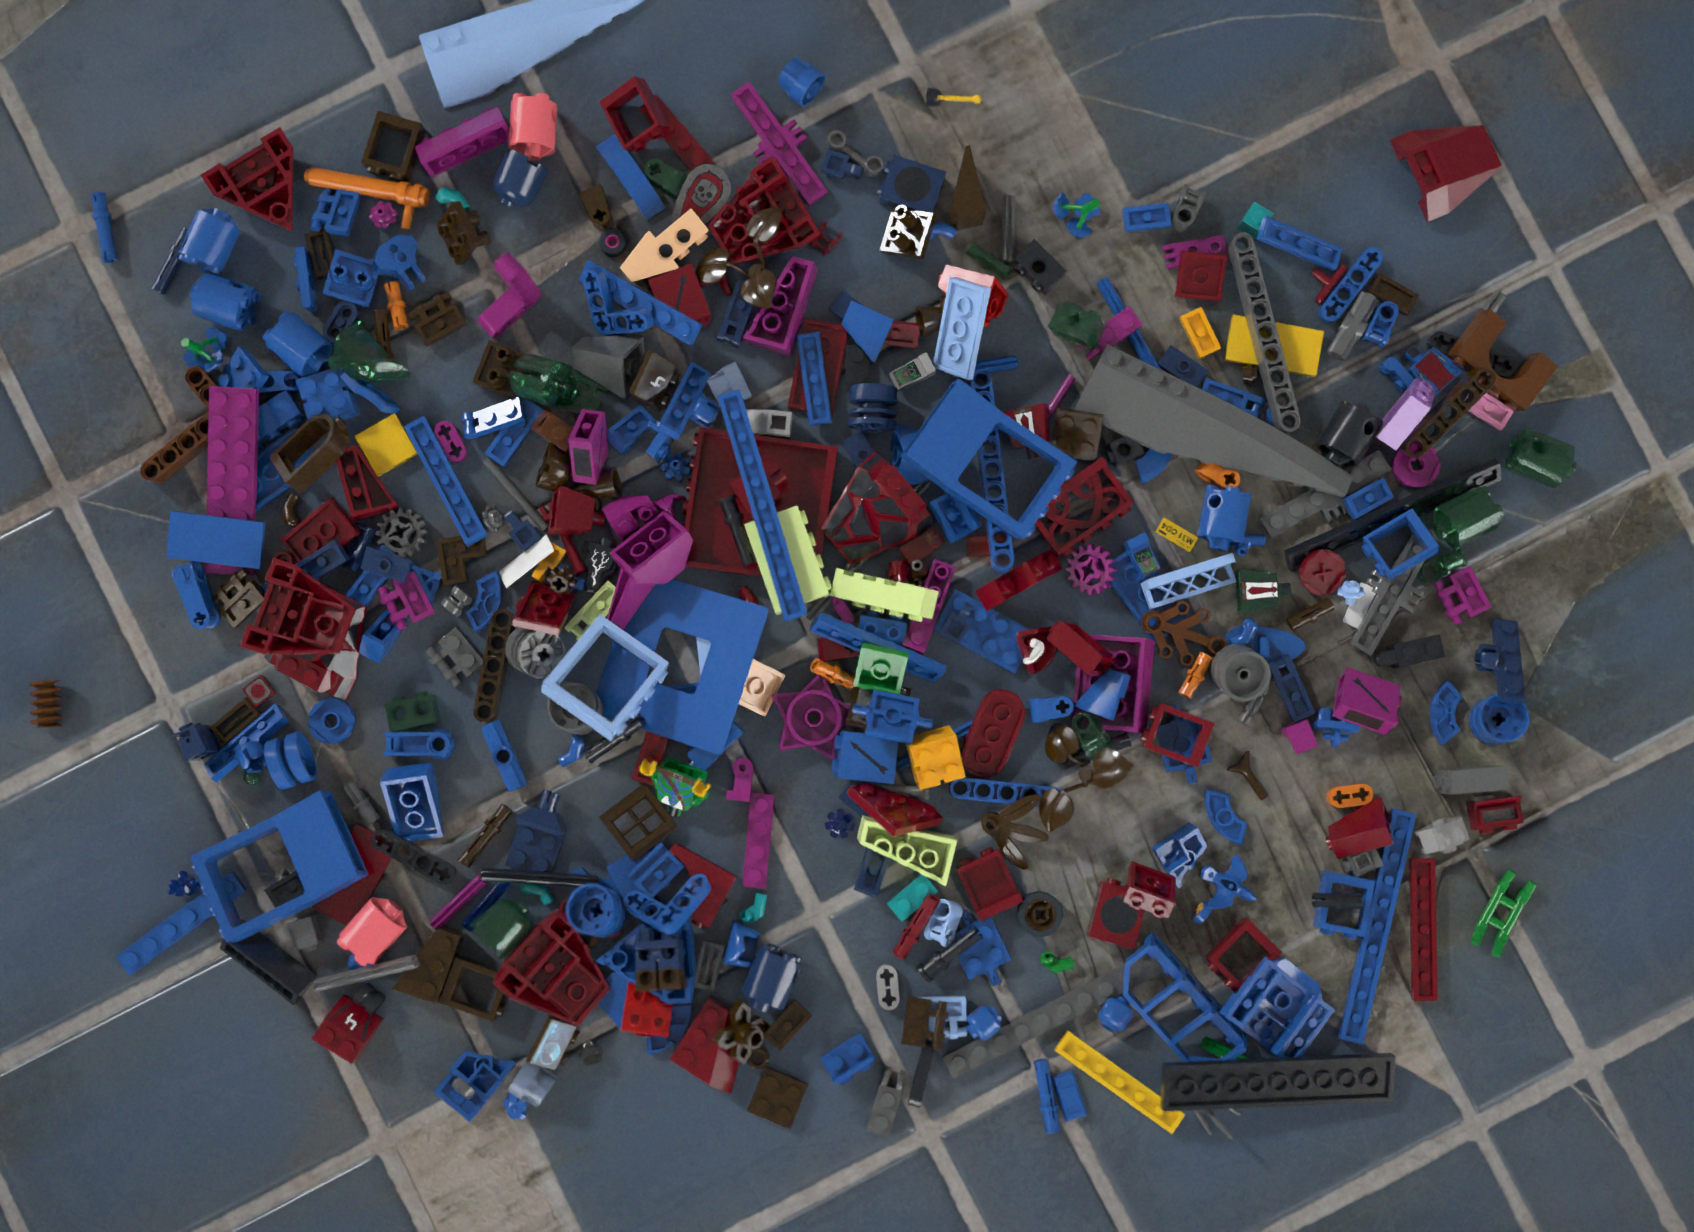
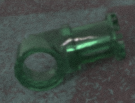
[1418,547,1468,583]

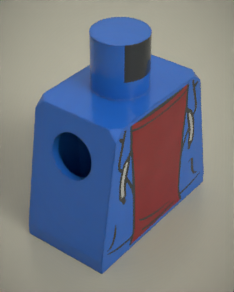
[1404,345,1463,397]

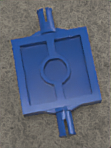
[852,690,933,744]
[1156,705,1212,784]
[953,909,1011,986]

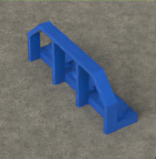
[1123,931,1247,1062]

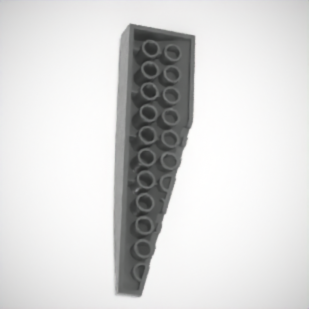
[1074,344,1353,497]

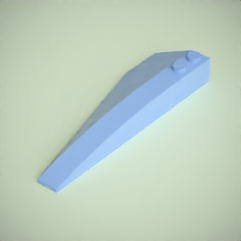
[419,0,645,109]

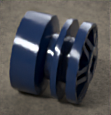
[848,383,898,433]

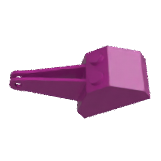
[607,510,693,631]

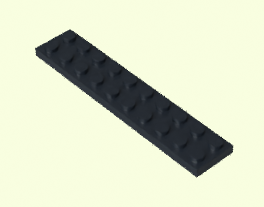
[1160,1053,1396,1112]

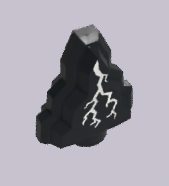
[582,537,619,594]

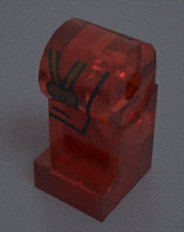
[899,527,945,567]

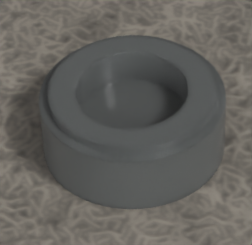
[452,1077,475,1099]

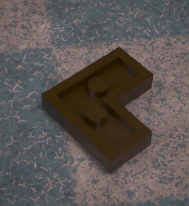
[436,536,487,586]

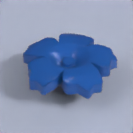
[503,1093,528,1120]

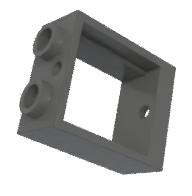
[1434,765,1510,795]

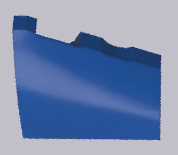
[841,300,894,363]
[1075,668,1131,720]
[1151,822,1207,888]

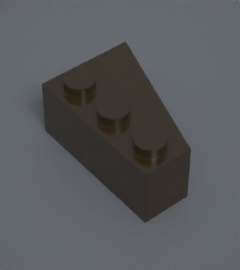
[392,926,466,1004]

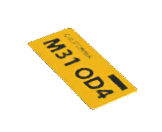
[1155,517,1198,552]

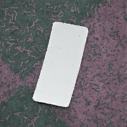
[1343,582,1375,629]

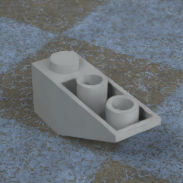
[721,410,792,440]

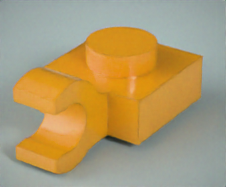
[532,542,567,583]

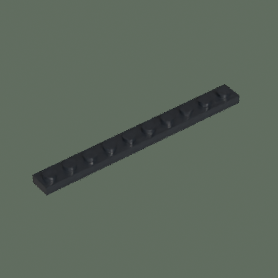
[1284,458,1502,572]

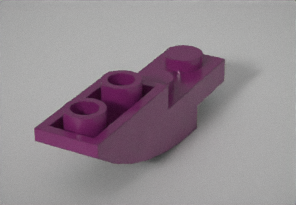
[902,559,956,655]

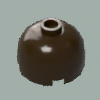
[535,444,573,491]

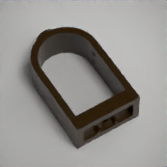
[269,414,349,494]

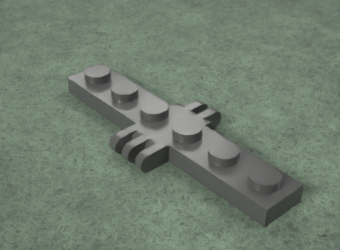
[1258,450,1391,539]
[1349,529,1439,656]

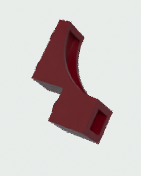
[975,549,1062,611]

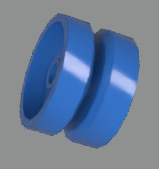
[264,731,317,790]

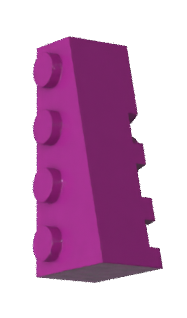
[743,256,818,356]

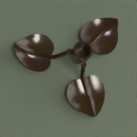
[696,207,782,308]
[1039,723,1134,832]

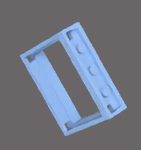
[541,614,669,741]

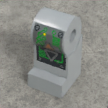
[889,352,936,391]

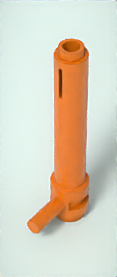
[304,167,430,230]

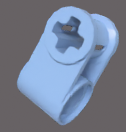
[924,899,963,947]

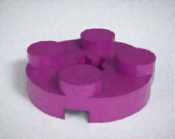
[1391,442,1441,488]

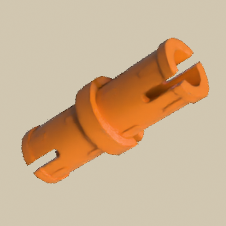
[384,281,409,330]
[1178,652,1213,700]
[810,658,855,690]

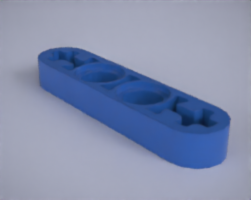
[1318,247,1383,324]

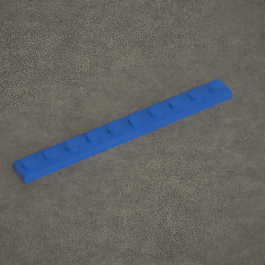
[717,389,807,622]
[1338,808,1417,1045]

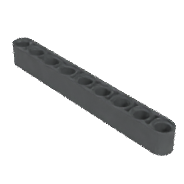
[1228,232,1301,435]

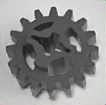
[375,508,428,558]

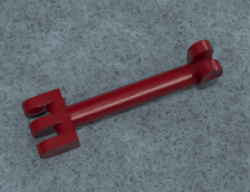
[539,502,588,577]

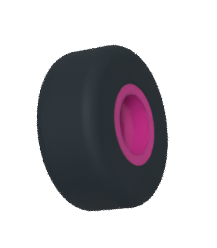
[599,228,627,257]

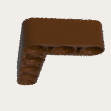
[140,366,219,484]

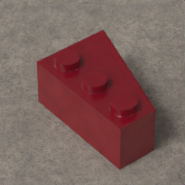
[336,444,399,522]

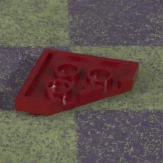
[847,783,944,837]

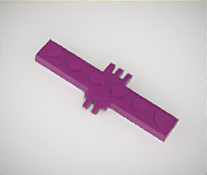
[730,82,828,207]

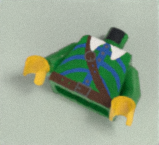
[640,757,711,817]

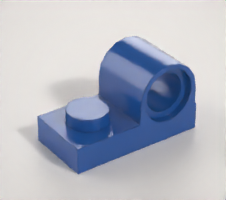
[607,405,656,455]

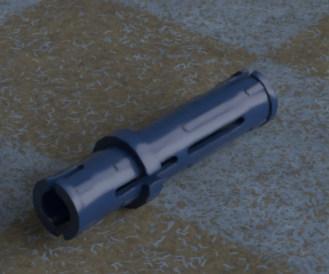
[151,227,188,295]

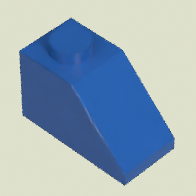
[359,609,408,664]

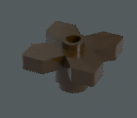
[712,1000,768,1064]

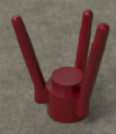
[881,560,912,615]

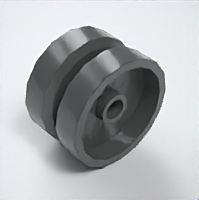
[1210,644,1271,701]

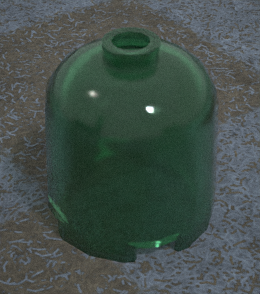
[470,899,531,959]

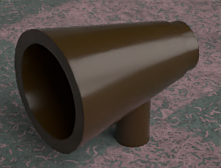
[915,295,946,337]
[574,467,622,511]

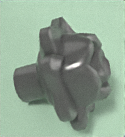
[480,505,504,533]

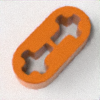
[1326,784,1373,808]

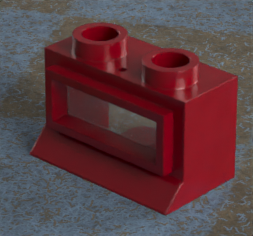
[1466,795,1524,834]

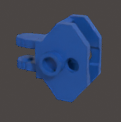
[372,235,425,291]

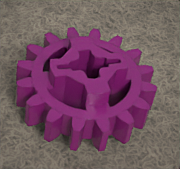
[1066,544,1117,595]

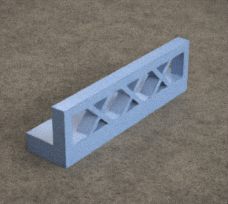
[1140,553,1237,610]

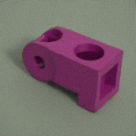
[726,758,754,802]

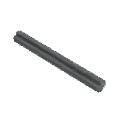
[313,955,419,992]

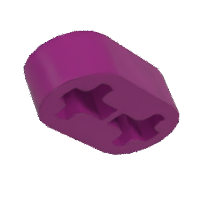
[434,421,468,463]

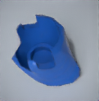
[721,920,761,968]

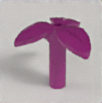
[652,494,686,520]

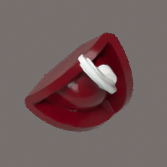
[1017,626,1058,675]

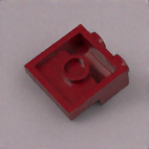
[1123,861,1176,918]

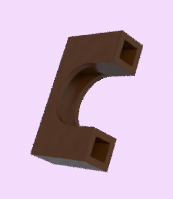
[1447,309,1558,412]

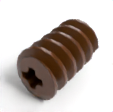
[30,680,62,728]

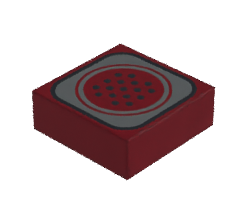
[242,675,277,708]

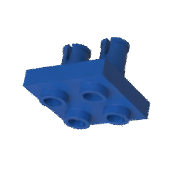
[323,249,379,309]

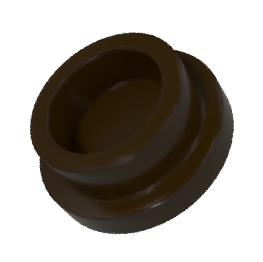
[1242,363,1257,387]
[747,1045,770,1069]

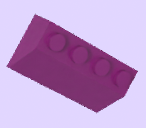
[415,107,509,178]

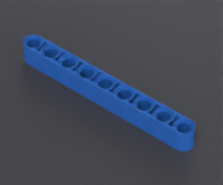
[969,369,1014,574]

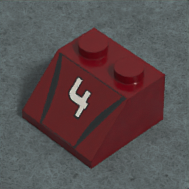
[312,994,384,1064]

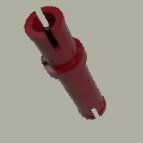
[892,893,940,960]

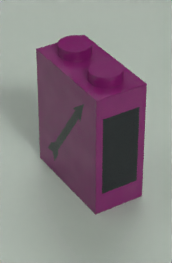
[568,409,609,485]
[1332,667,1402,735]

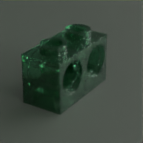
[384,691,441,732]

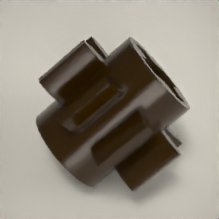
[547,565,578,596]

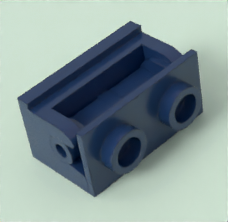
[173,723,221,761]

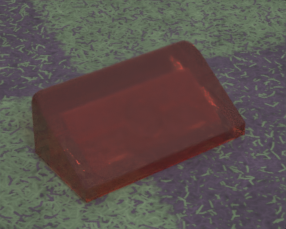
[966,536,1014,557]

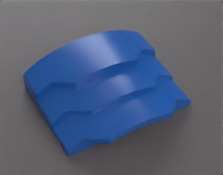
[1219,957,1335,1057]

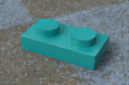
[887,874,938,922]

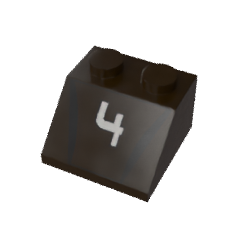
[629,350,680,412]

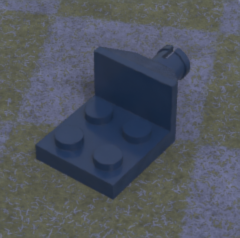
[505,789,567,873]

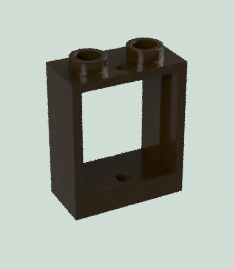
[361,110,426,182]
[439,955,506,1022]

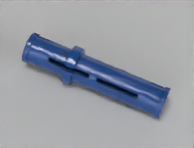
[90,192,118,263]
[1033,1059,1060,1134]

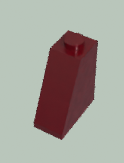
[1326,797,1393,859]

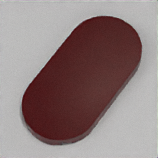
[960,689,1026,779]

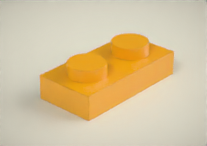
[1179,307,1221,359]

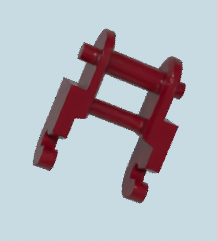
[811,221,844,256]

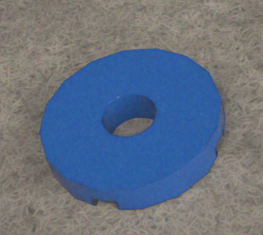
[308,698,356,744]

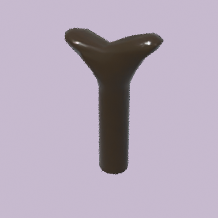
[1227,751,1268,801]

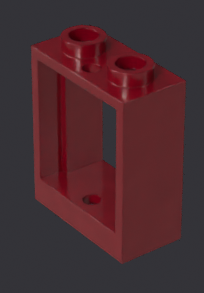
[599,76,670,152]
[1046,620,1117,676]
[1140,703,1214,768]
[1205,917,1282,992]

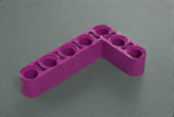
[477,252,542,339]

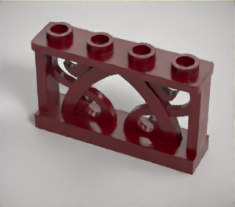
[1034,457,1135,557]

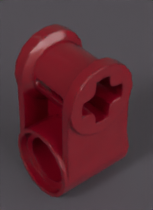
[817,638,860,662]

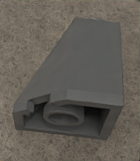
[571,335,645,398]

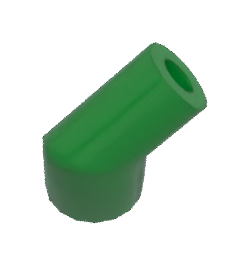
[1040,951,1075,973]

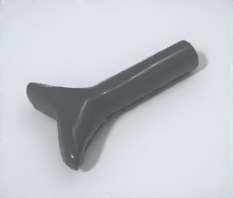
[882,783,929,800]

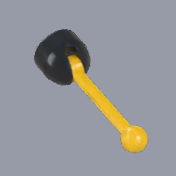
[926,88,981,107]

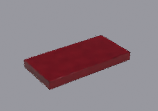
[787,318,848,417]
[311,823,398,926]

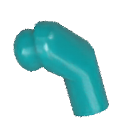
[436,187,470,211]
[521,884,554,906]
[739,893,767,923]

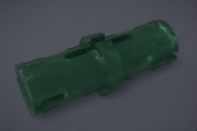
[966,242,1012,280]

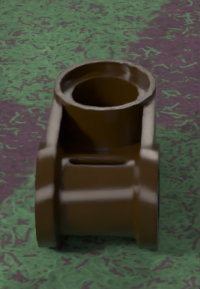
[580,184,614,232]

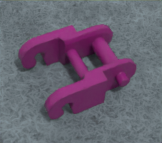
[831,597,854,624]

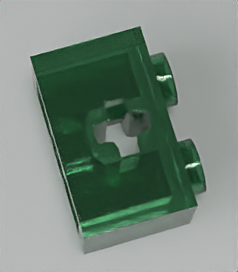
[1048,302,1106,350]

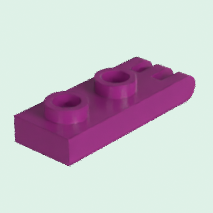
[1162,235,1228,269]

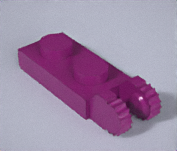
[1077,305,1143,361]

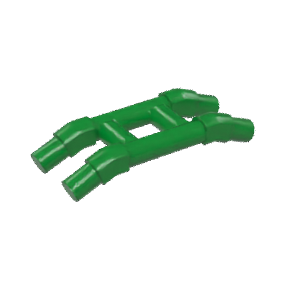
[1470,868,1538,958]

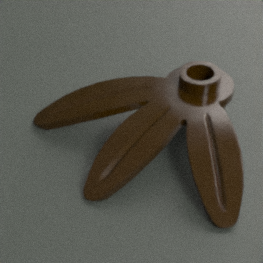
[981,794,1049,870]

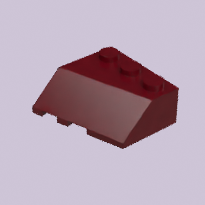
[669,995,739,1094]

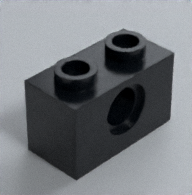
[1013,239,1067,295]

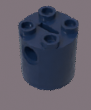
[741,943,803,1012]

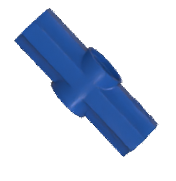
[481,720,528,792]

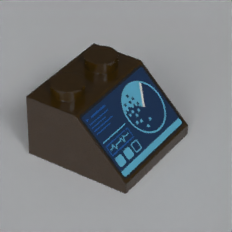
[526,1015,581,1070]

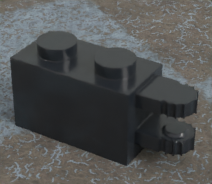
[1373,634,1446,669]

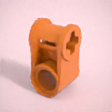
[1194,463,1240,490]

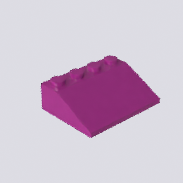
[1071,635,1155,733]

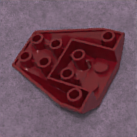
[1390,125,1502,223]

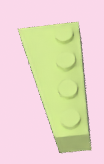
[857,815,957,886]

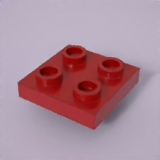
[620,982,673,1038]

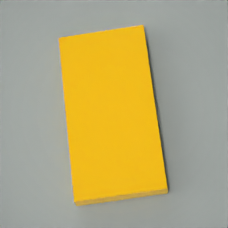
[1224,315,1324,377]

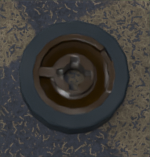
[1017,891,1063,937]

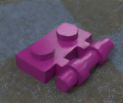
[1433,566,1492,625]
[378,571,435,631]

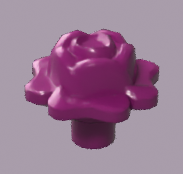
[369,201,397,229]

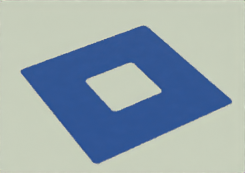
[596,579,769,755]

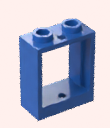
[1361,508,1439,581]
[1313,870,1375,940]

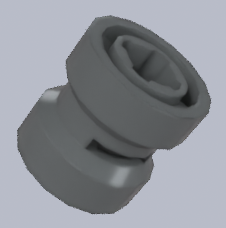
[440,585,474,617]

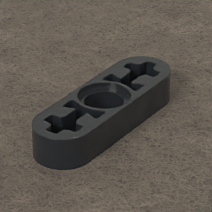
[908,1038,935,1108]

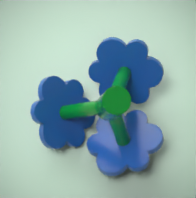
[1053,193,1100,238]
[181,326,227,373]

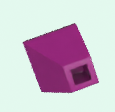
[602,496,659,542]

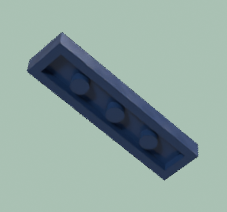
[260,539,350,593]

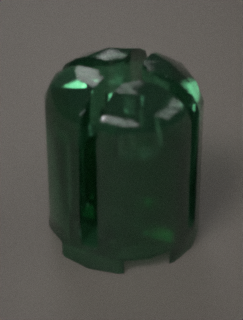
[509,353,578,409]

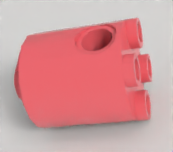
[509,93,557,161]
[337,897,408,966]

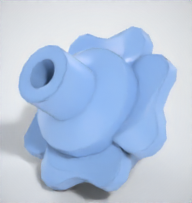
[1337,580,1365,605]

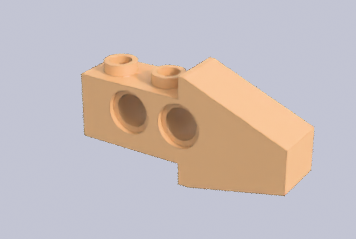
[620,209,709,282]

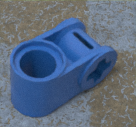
[1361,301,1399,349]
[1029,696,1075,723]

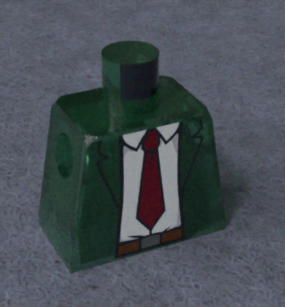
[1235,569,1291,615]

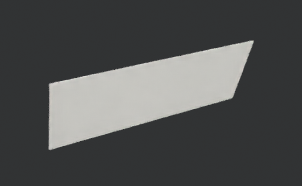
[499,535,554,588]

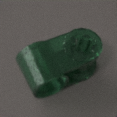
[645,159,688,199]
[1072,712,1112,759]

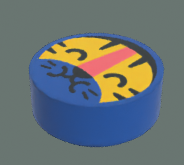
[1191,900,1212,924]

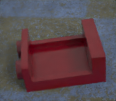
[956,847,1023,921]

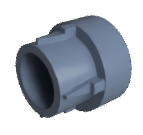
[707,362,752,406]
[507,1062,557,1107]

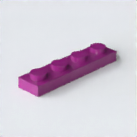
[742,792,774,889]

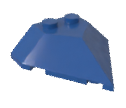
[596,906,696,1004]

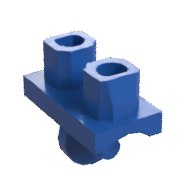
[1312,708,1360,747]

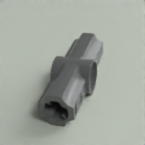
[1326,291,1379,361]

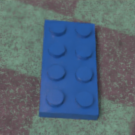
[933,589,1029,674]

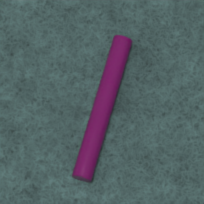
[1048,374,1076,421]

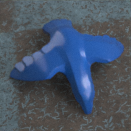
[1201,855,1256,909]

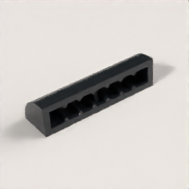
[219,919,317,1005]

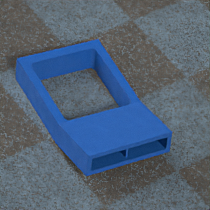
[900,379,1077,539]
[190,790,369,942]

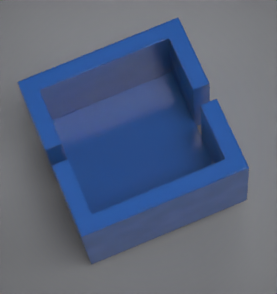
[296,366,361,420]

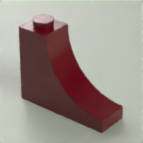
[670,842,737,929]

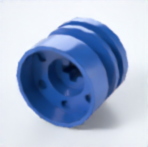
[1468,693,1530,745]
[566,884,627,938]

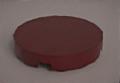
[1299,549,1346,595]

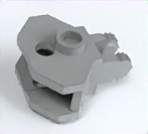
[1415,816,1470,854]

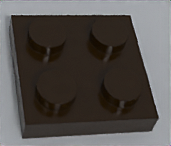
[1052,407,1104,461]
[747,1066,808,1129]

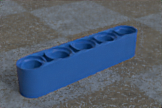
[949,778,1062,807]

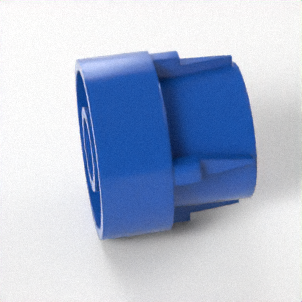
[778,57,826,107]

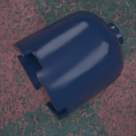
[492,148,549,208]

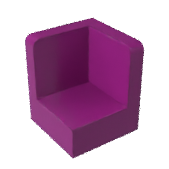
[1280,720,1318,754]

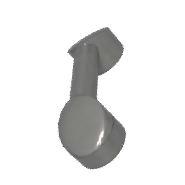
[827,130,884,177]

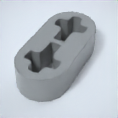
[876,964,900,1010]

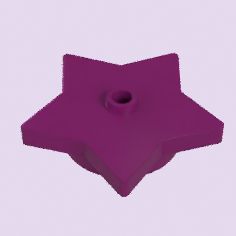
[772,674,850,760]

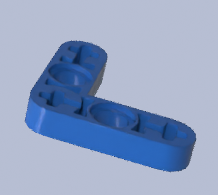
[582,266,654,335]
[623,874,711,934]

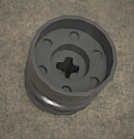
[505,627,566,679]
[547,682,604,735]

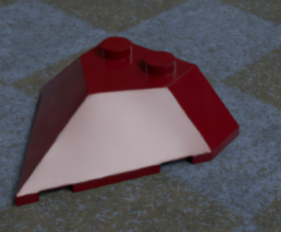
[200,127,294,231]

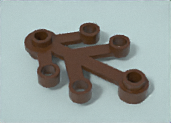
[1141,600,1228,666]

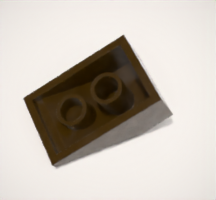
[948,145,986,231]

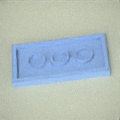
[933,276,991,380]

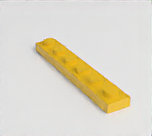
[1054,1030,1185,1134]

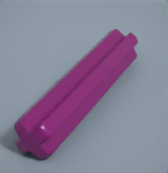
[429,875,487,930]

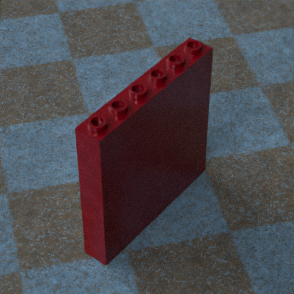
[681,427,838,578]

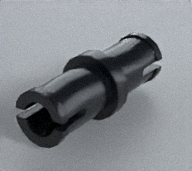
[1312,891,1363,910]

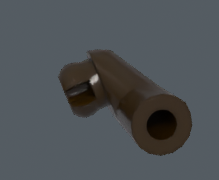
[281,493,300,528]
[910,560,929,587]

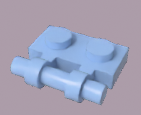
[918,996,967,1039]

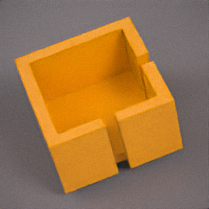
[906,725,965,790]

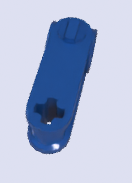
[172,561,221,629]
[383,729,455,760]

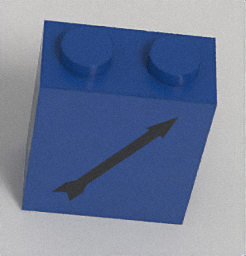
[832,731,898,784]

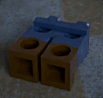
[635,928,687,991]

